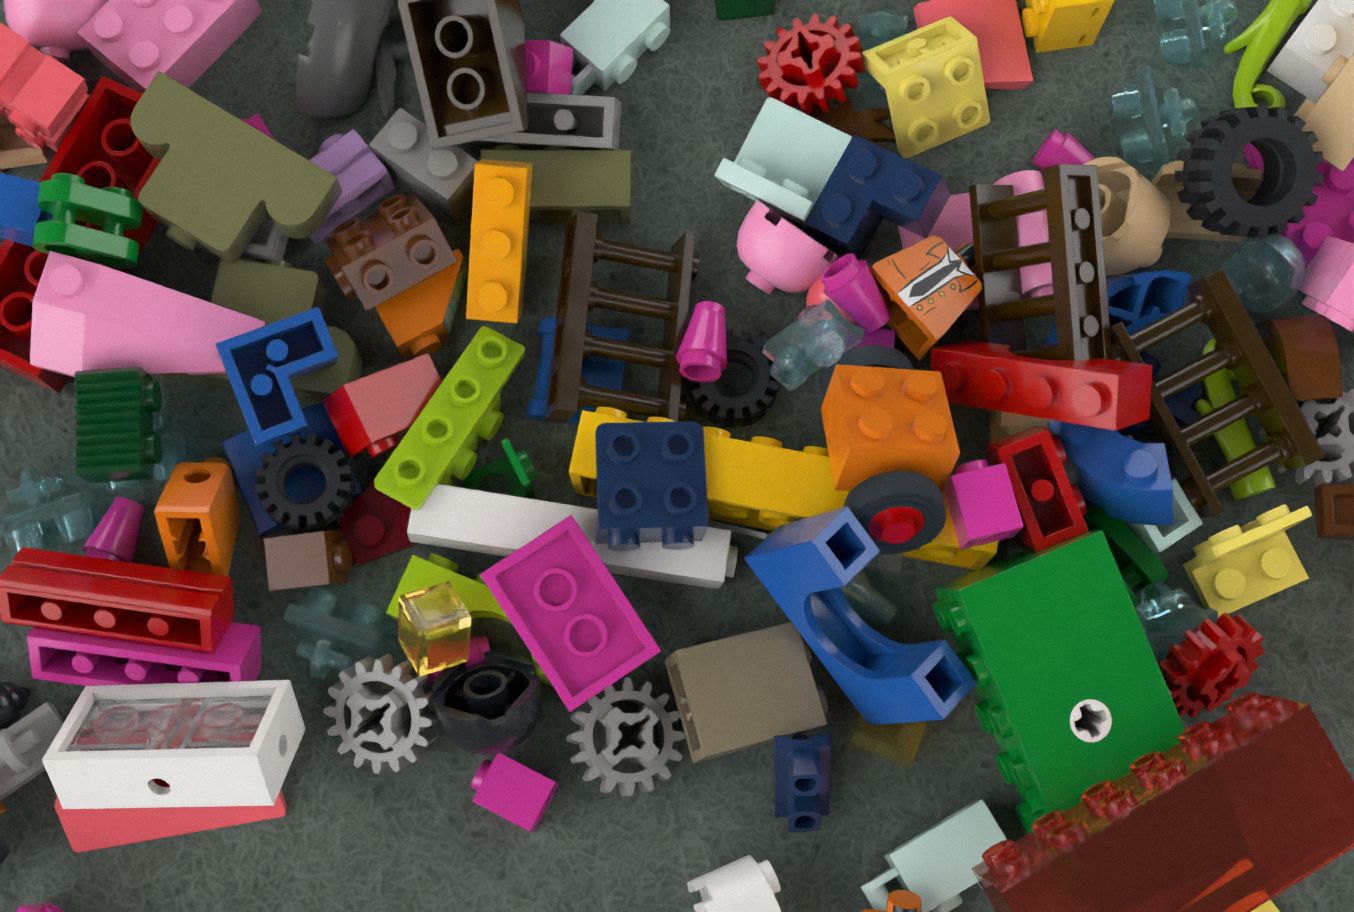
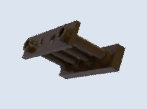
[969,164,1113,360]
[545,211,700,423]
[1110,268,1325,517]

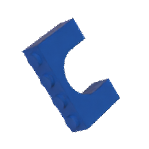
[744,506,977,725]

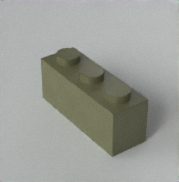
[480,145,632,223]

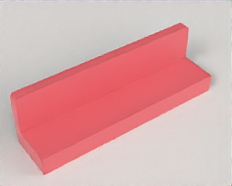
[54,789,286,853]

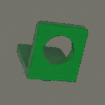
[462,438,538,499]

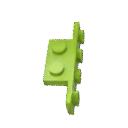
[374,326,525,510]

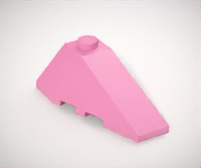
[30,251,267,377]

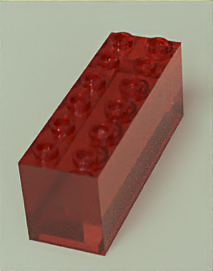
[971,692,1354,912]

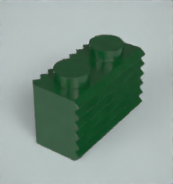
[74,367,162,484]

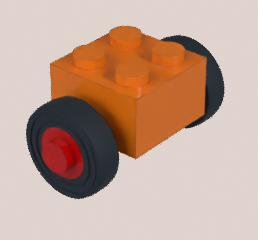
[821,345,960,555]

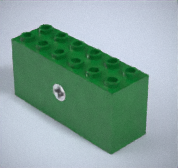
[933,530,1233,910]

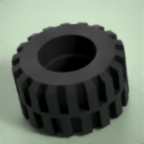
[1175,106,1324,238]

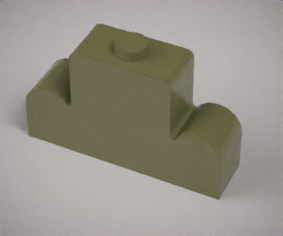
[131,71,342,263]
[154,259,362,403]

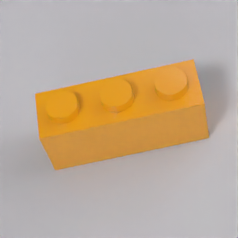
[466,159,533,323]

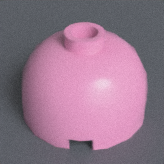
[4,0,107,62]
[736,200,839,295]

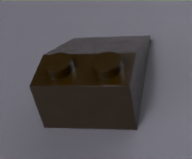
[397,0,528,150]

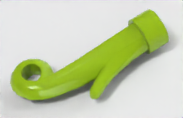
[1223,0,1312,109]
[1195,338,1276,500]

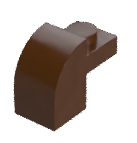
[1263,314,1343,401]

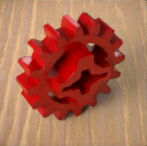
[757,14,865,115]
[1158,613,1265,718]

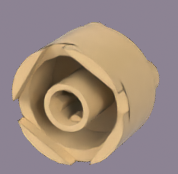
[1083,156,1171,276]

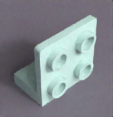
[714,97,852,227]

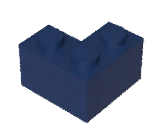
[804,135,951,260]

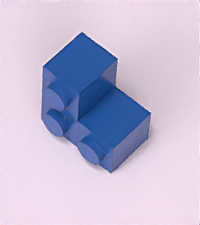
[216,307,338,449]

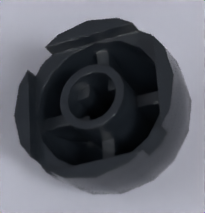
[432,650,542,754]

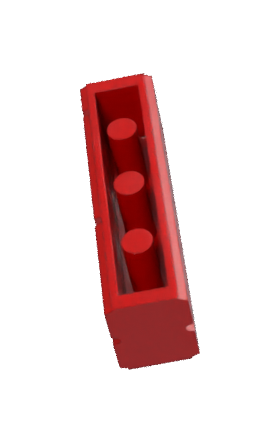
[0,547,234,654]

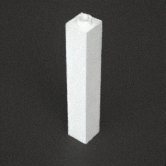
[407,484,738,589]

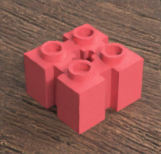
[0,22,90,152]

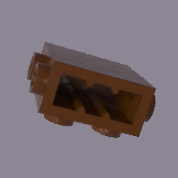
[324,193,457,311]

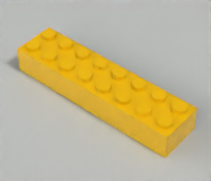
[569,407,999,570]

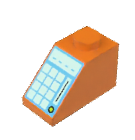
[374,248,469,360]

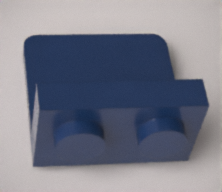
[595,421,709,551]

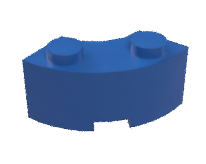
[1045,270,1192,347]
[1047,419,1173,525]

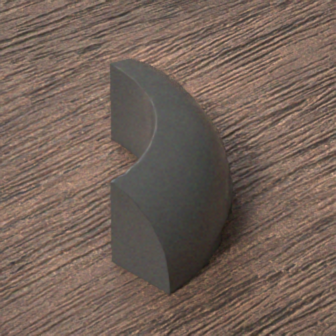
[295,0,395,117]

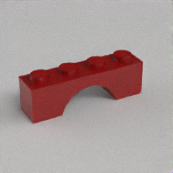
[931,340,1152,431]

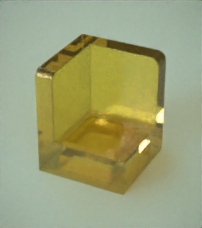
[398,581,471,677]
[846,712,927,768]

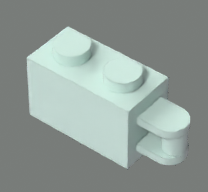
[560,0,670,95]
[860,799,1018,912]

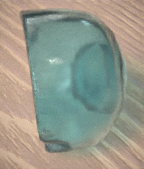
[1223,234,1306,313]

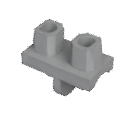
[0,702,64,801]

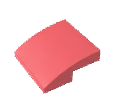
[913,0,1033,90]

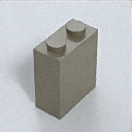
[664,622,828,763]

